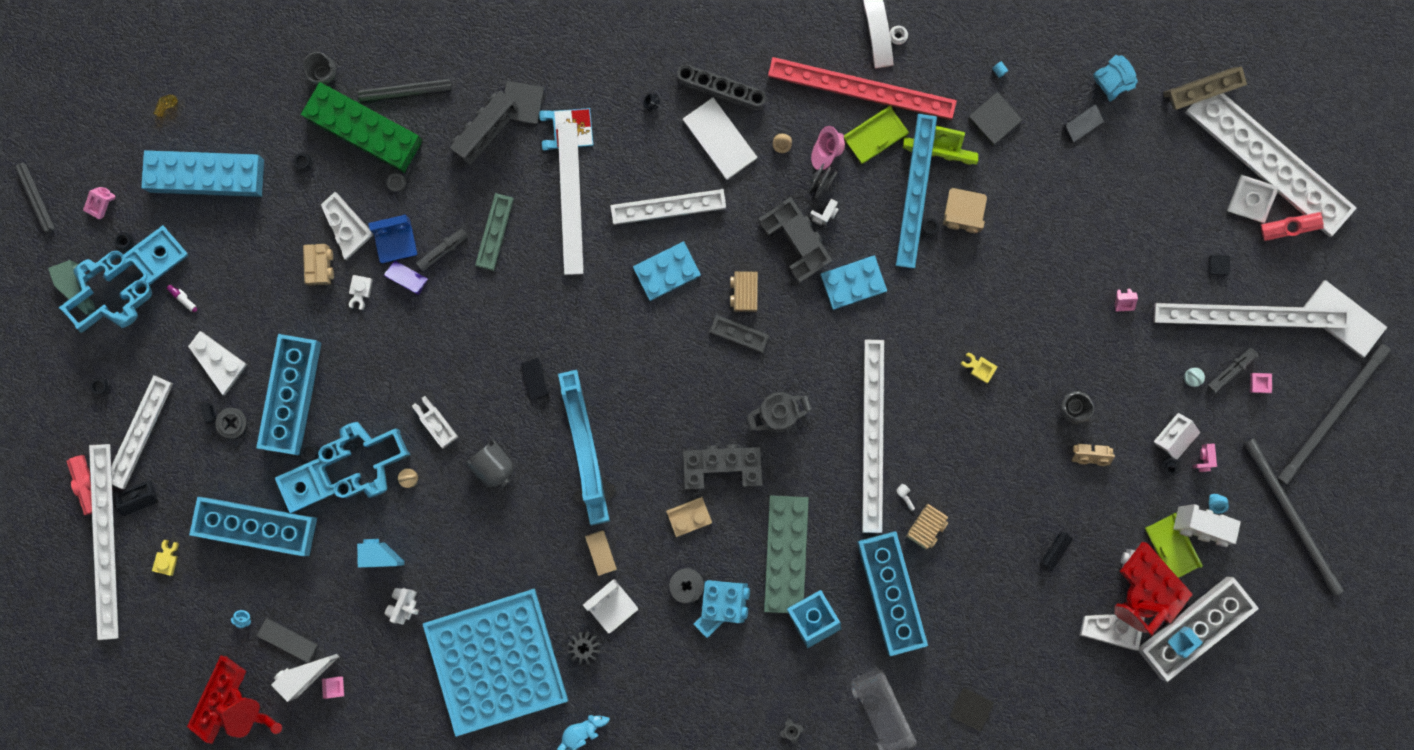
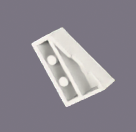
[1174,504,1241,547]

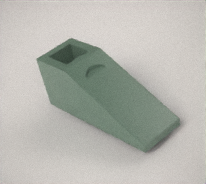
[48,260,95,315]

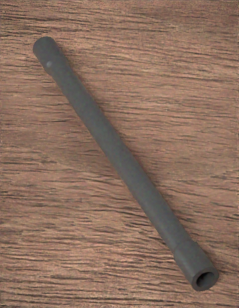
[1277,344,1391,485]
[1243,438,1344,596]

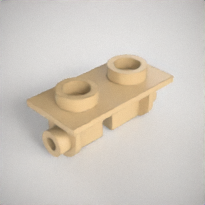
[1072,443,1115,466]

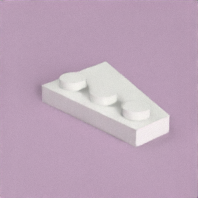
[188,331,247,396]
[1080,615,1145,651]

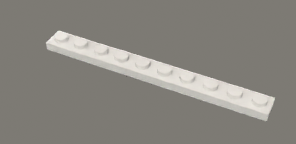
[1154,303,1351,328]
[862,340,884,533]
[89,444,118,640]

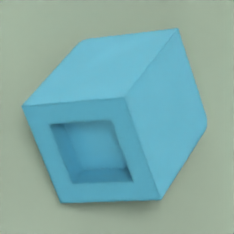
[1167,626,1203,658]

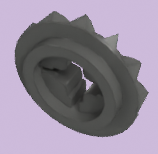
[215,408,247,438]

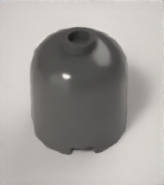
[465,439,514,488]

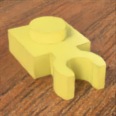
[961,353,997,384]
[152,540,179,576]

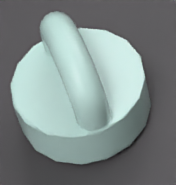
[1184,368,1205,387]

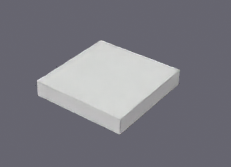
[1227,175,1279,223]

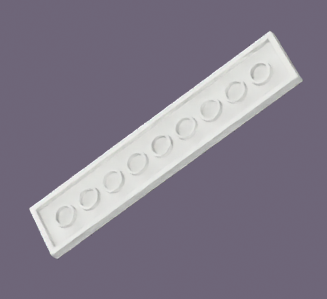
[1185,93,1356,237]

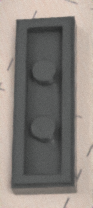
[709,315,770,354]
[257,618,318,663]

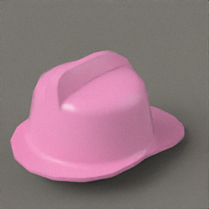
[811,126,845,170]

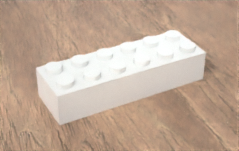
[1138,577,1259,682]

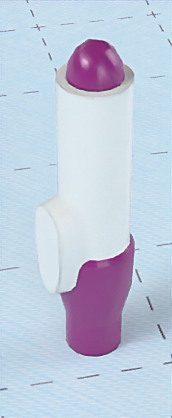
[166,285,197,312]

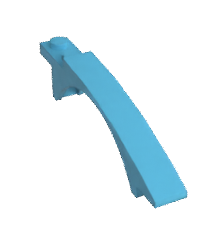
[558,370,610,526]

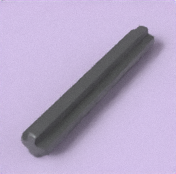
[15,163,54,233]

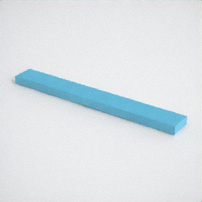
[896,114,937,268]

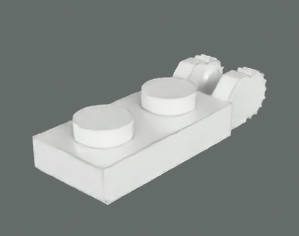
[412,396,458,449]

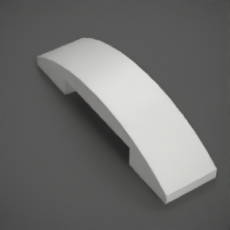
[862,0,894,69]

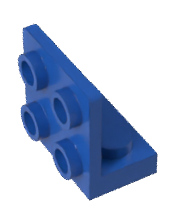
[368,215,418,263]

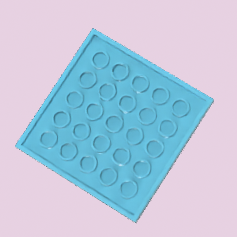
[423,588,569,736]

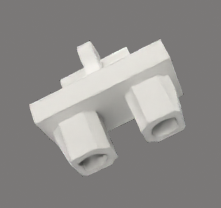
[385,588,419,625]

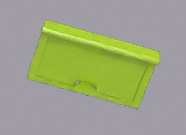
[844,105,909,164]
[1145,513,1203,578]

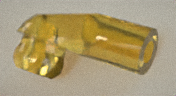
[153,94,178,118]

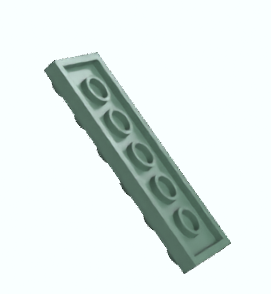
[764,495,809,613]

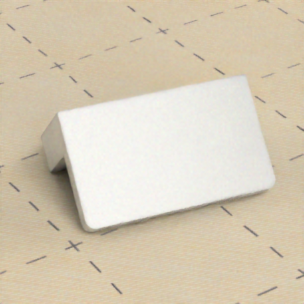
[1154,413,1200,459]

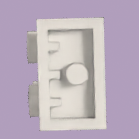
[583,579,638,633]

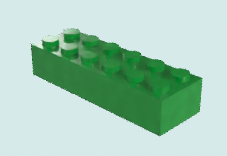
[301,82,423,173]

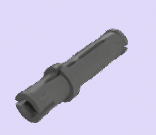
[416,228,469,272]
[1207,348,1259,394]

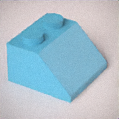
[357,539,404,567]
[787,590,841,648]

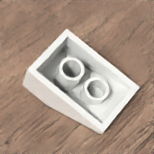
[272,654,339,702]

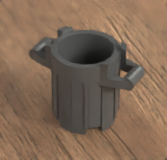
[746,392,812,433]

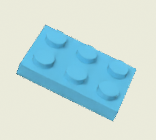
[633,241,701,301]
[820,255,887,310]

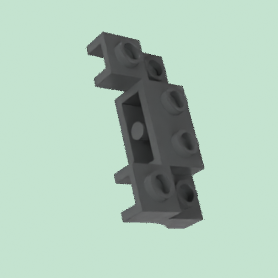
[758,197,832,284]
[683,444,762,490]

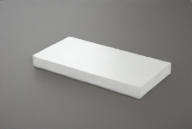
[683,98,758,180]
[1303,280,1387,358]

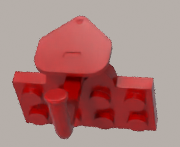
[1115,542,1193,636]
[187,655,282,744]

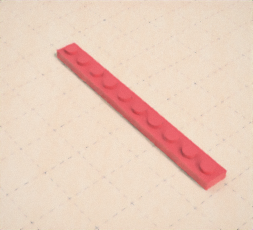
[768,57,957,120]

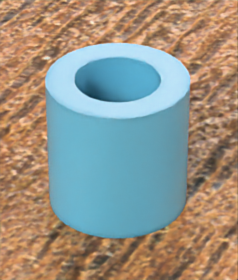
[992,61,1008,78]

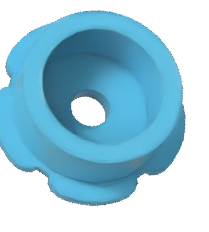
[231,610,251,628]

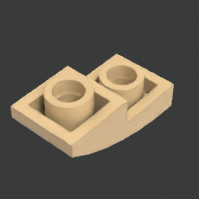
[585,530,617,576]

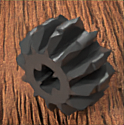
[568,632,600,665]

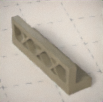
[1163,66,1247,110]

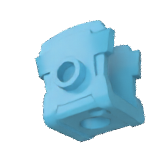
[1093,55,1138,101]

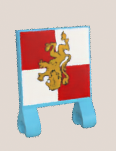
[539,108,593,151]

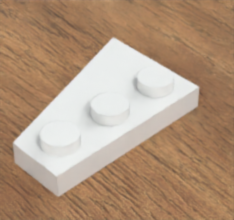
[321,192,374,260]

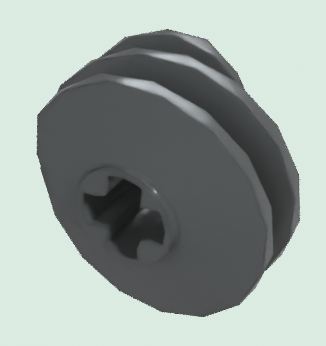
[808,163,837,199]
[669,568,704,603]

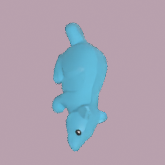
[557,715,610,750]

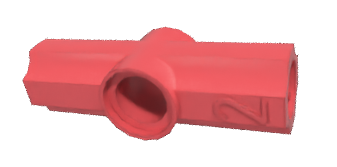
[1261,212,1324,241]
[67,455,92,515]

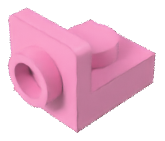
[83,187,116,219]
[1193,444,1217,472]

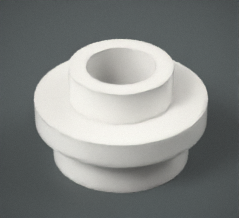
[890,26,908,45]

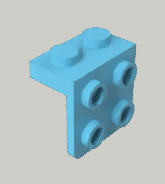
[702,580,750,623]

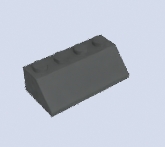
[450,91,519,166]

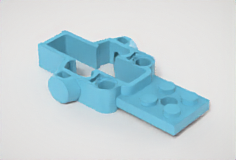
[59,226,189,333]
[275,422,410,513]

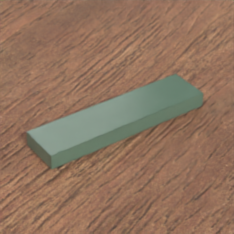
[475,193,514,271]

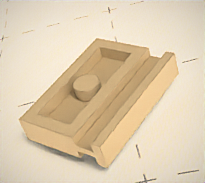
[666,497,712,537]

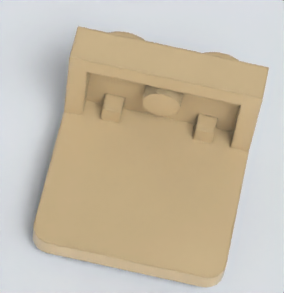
[943,188,987,233]

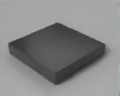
[504,81,544,125]
[968,92,1022,146]

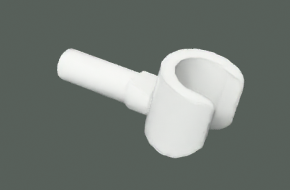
[897,484,915,511]

